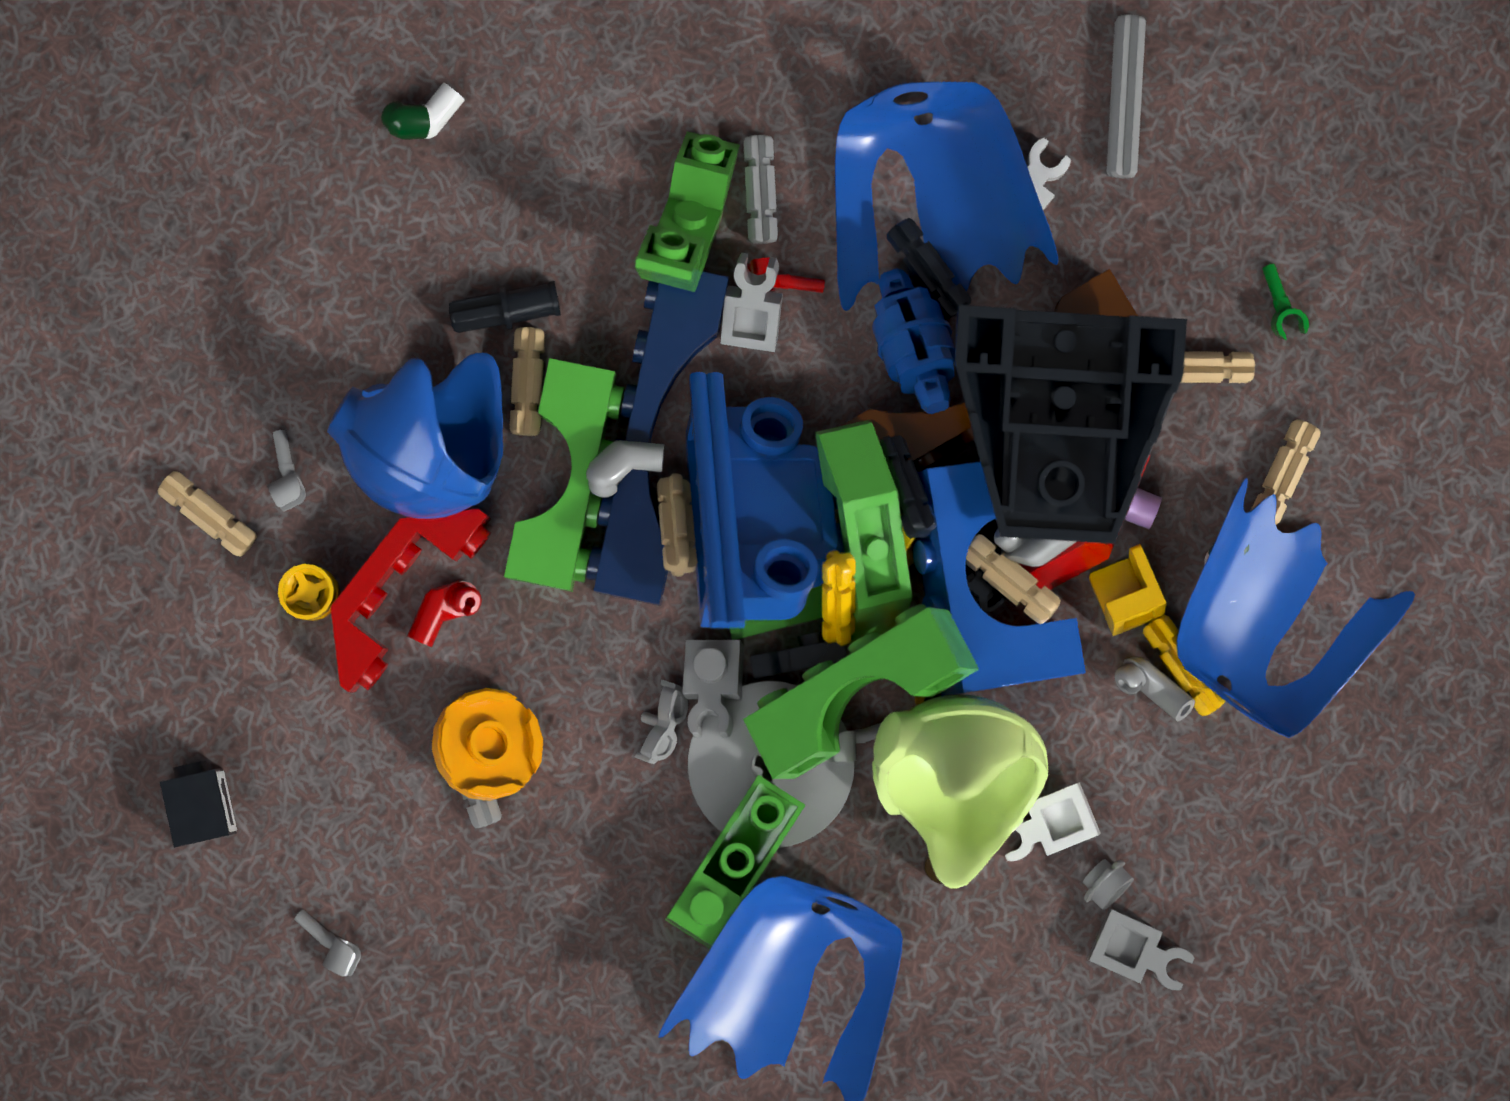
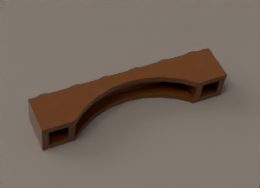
[841,269,1138,472]

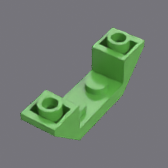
[635,131,740,292]
[815,420,912,645]

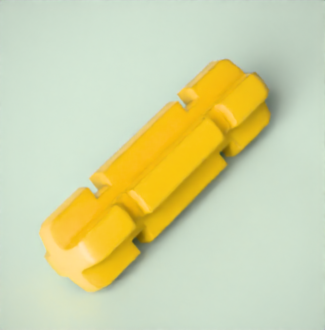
[822,550,856,646]
[1143,615,1226,716]

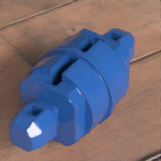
[872,268,955,414]

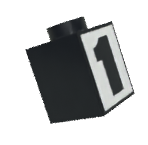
[160,760,237,848]

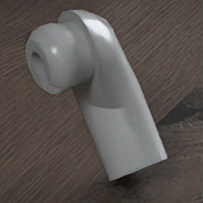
[586,440,665,498]
[994,529,1076,567]
[1115,657,1195,722]

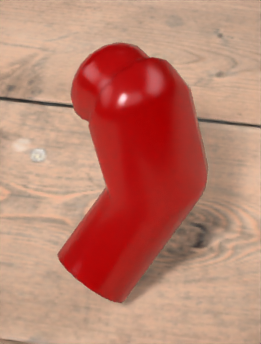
[407,581,482,647]

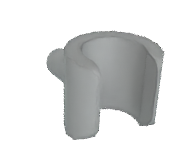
[267,430,306,512]
[824,722,882,762]
[294,909,361,976]

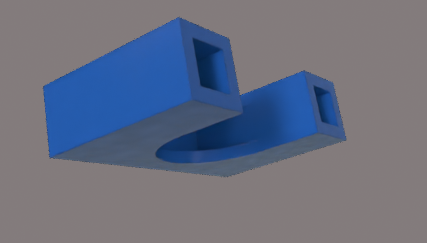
[913,462,1086,696]

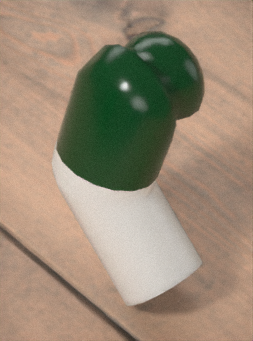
[381,83,465,140]

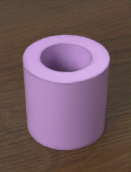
[1125,488,1162,529]

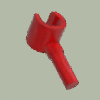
[747,257,825,293]

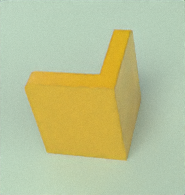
[1089,544,1166,636]

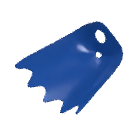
[835,82,1058,311]
[1177,478,1415,738]
[658,876,903,1101]

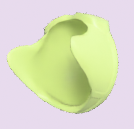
[872,695,1048,889]

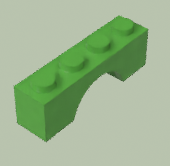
[504,358,625,592]
[743,604,979,779]

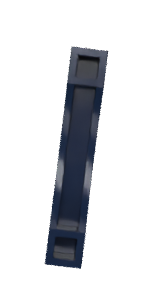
[586,272,729,606]

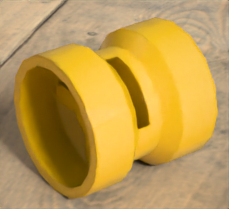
[278,564,340,621]

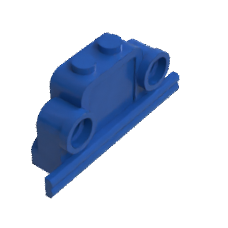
[685,372,845,628]

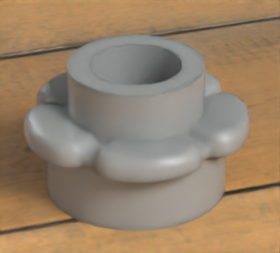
[1083,859,1134,911]

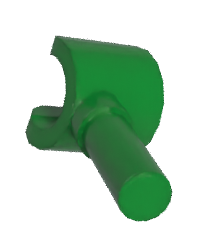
[1262,264,1309,340]

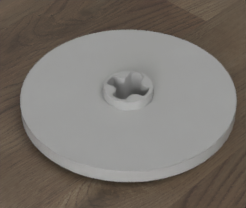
[688,681,854,848]

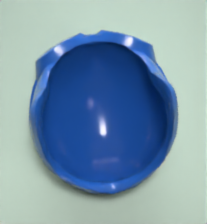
[327,353,503,519]

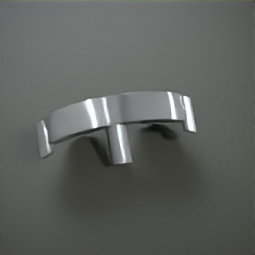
[634,679,688,764]

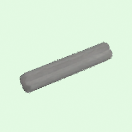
[1106,14,1146,179]

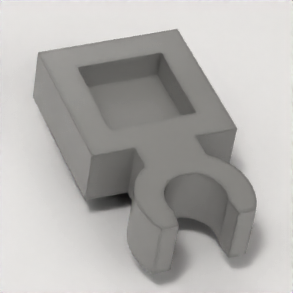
[720,253,783,352]
[683,640,744,737]
[1087,908,1195,991]

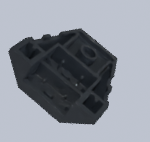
[954,305,1187,544]

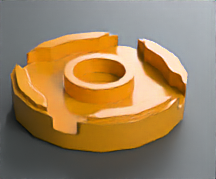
[432,688,543,801]

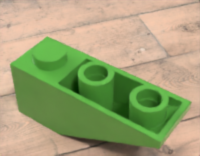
[665,774,805,949]

